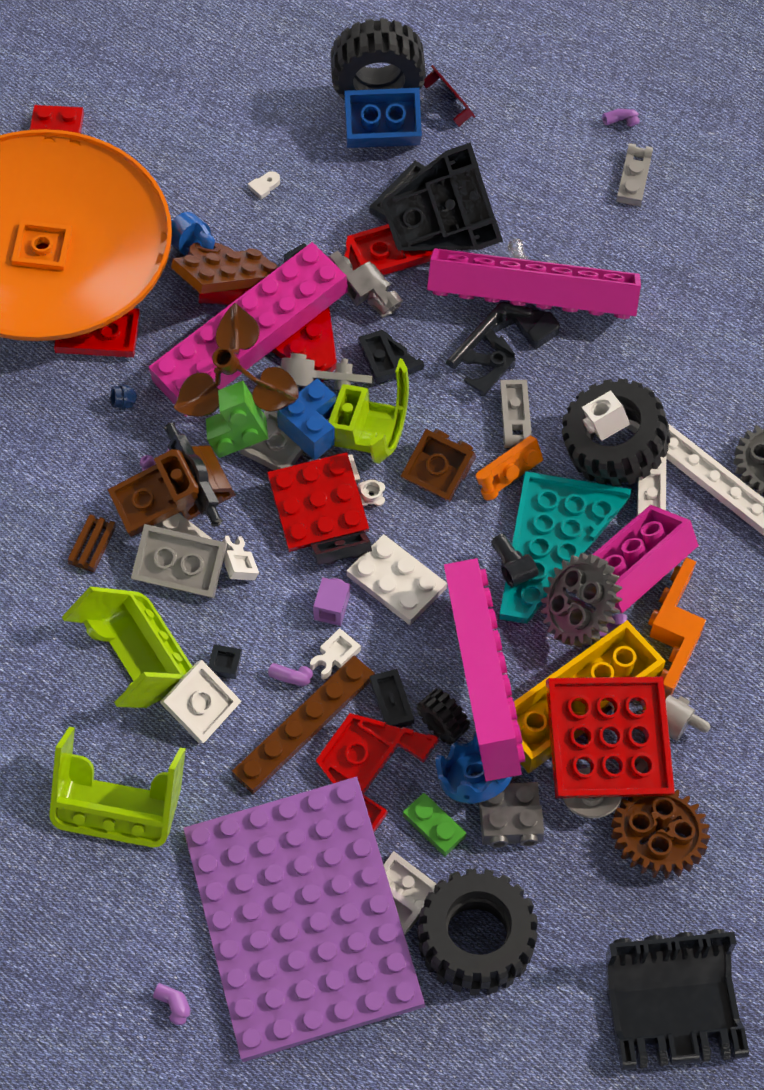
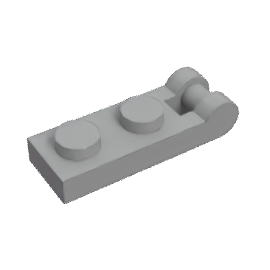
[616,143,653,207]
[500,380,532,448]

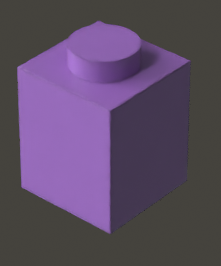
[313,577,350,626]

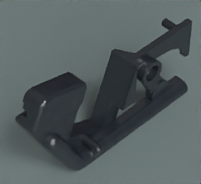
[446,301,560,397]

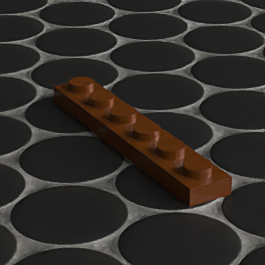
[232,656,375,794]

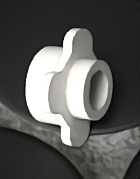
[358,480,385,506]

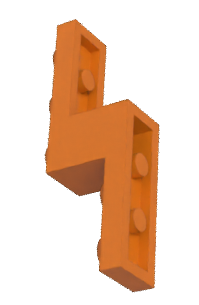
[648,557,706,699]

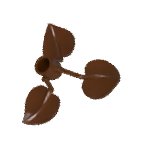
[174,303,299,417]

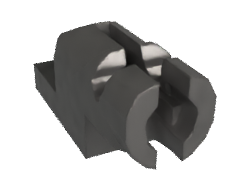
[329,250,403,318]

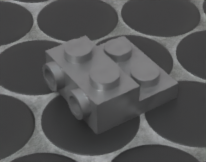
[479,782,544,848]

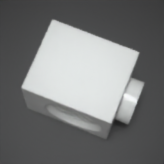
[582,390,630,441]

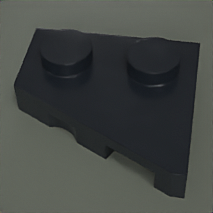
[358,330,424,384]

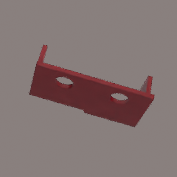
[424,65,476,127]

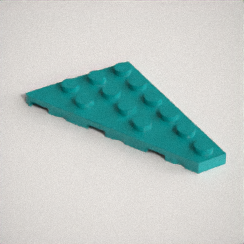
[499,471,631,624]

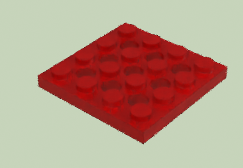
[546,677,675,798]

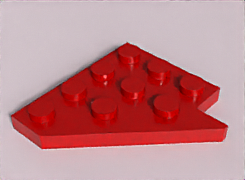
[271,307,337,382]

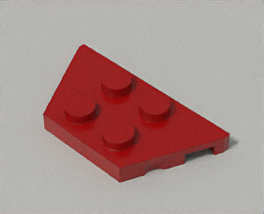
[344,224,433,275]

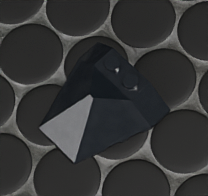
[381,142,503,251]

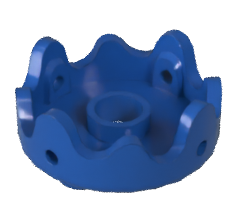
[436,733,512,804]

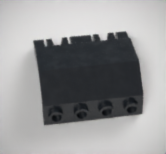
[606,929,749,1070]

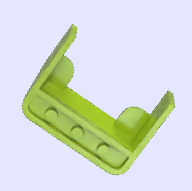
[62,586,193,708]
[49,727,186,848]

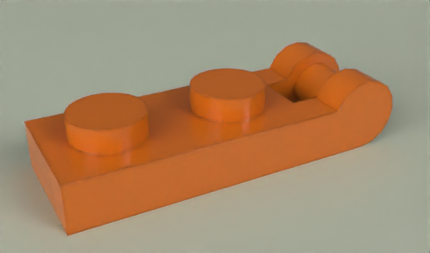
[476,435,543,500]

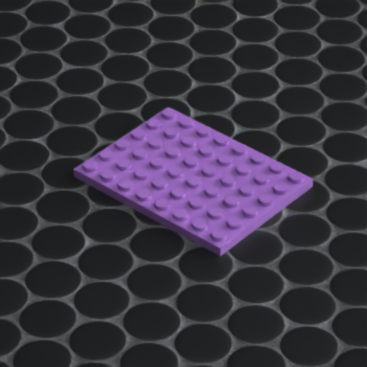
[183,777,426,1062]

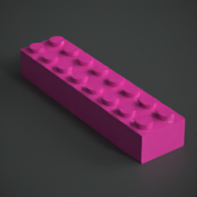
[149,242,348,417]
[427,248,641,319]
[444,558,526,781]

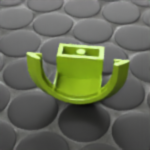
[329,358,409,464]

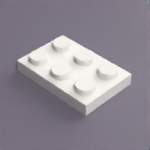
[347,534,447,625]

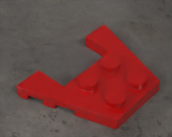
[315,713,439,832]

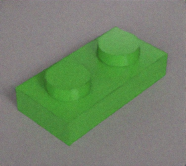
[403,793,467,856]

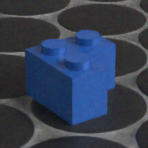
[277,378,336,460]

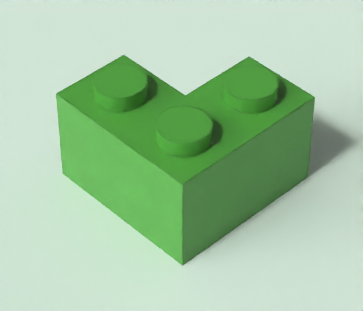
[206,381,268,458]

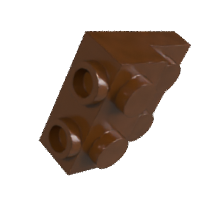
[401,429,476,502]

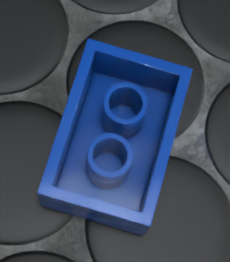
[344,88,422,148]

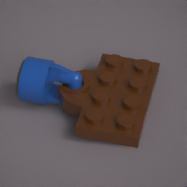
[171,212,278,294]

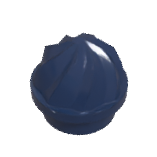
[110,383,137,410]

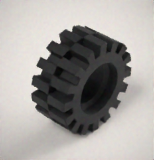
[416,688,470,744]

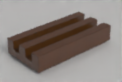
[67,514,116,572]

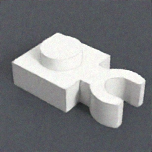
[222,536,259,580]
[310,628,361,680]

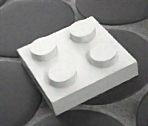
[160,660,241,744]

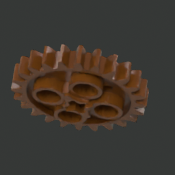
[611,789,710,879]

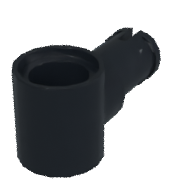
[491,534,538,588]

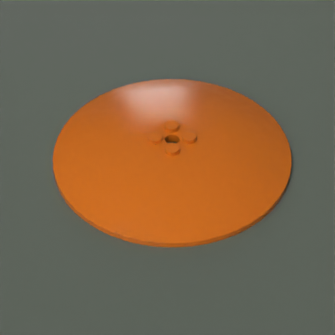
[0,129,172,341]

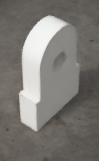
[248,171,280,199]

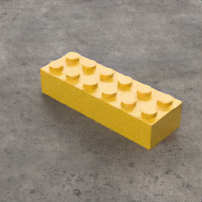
[512,620,666,773]

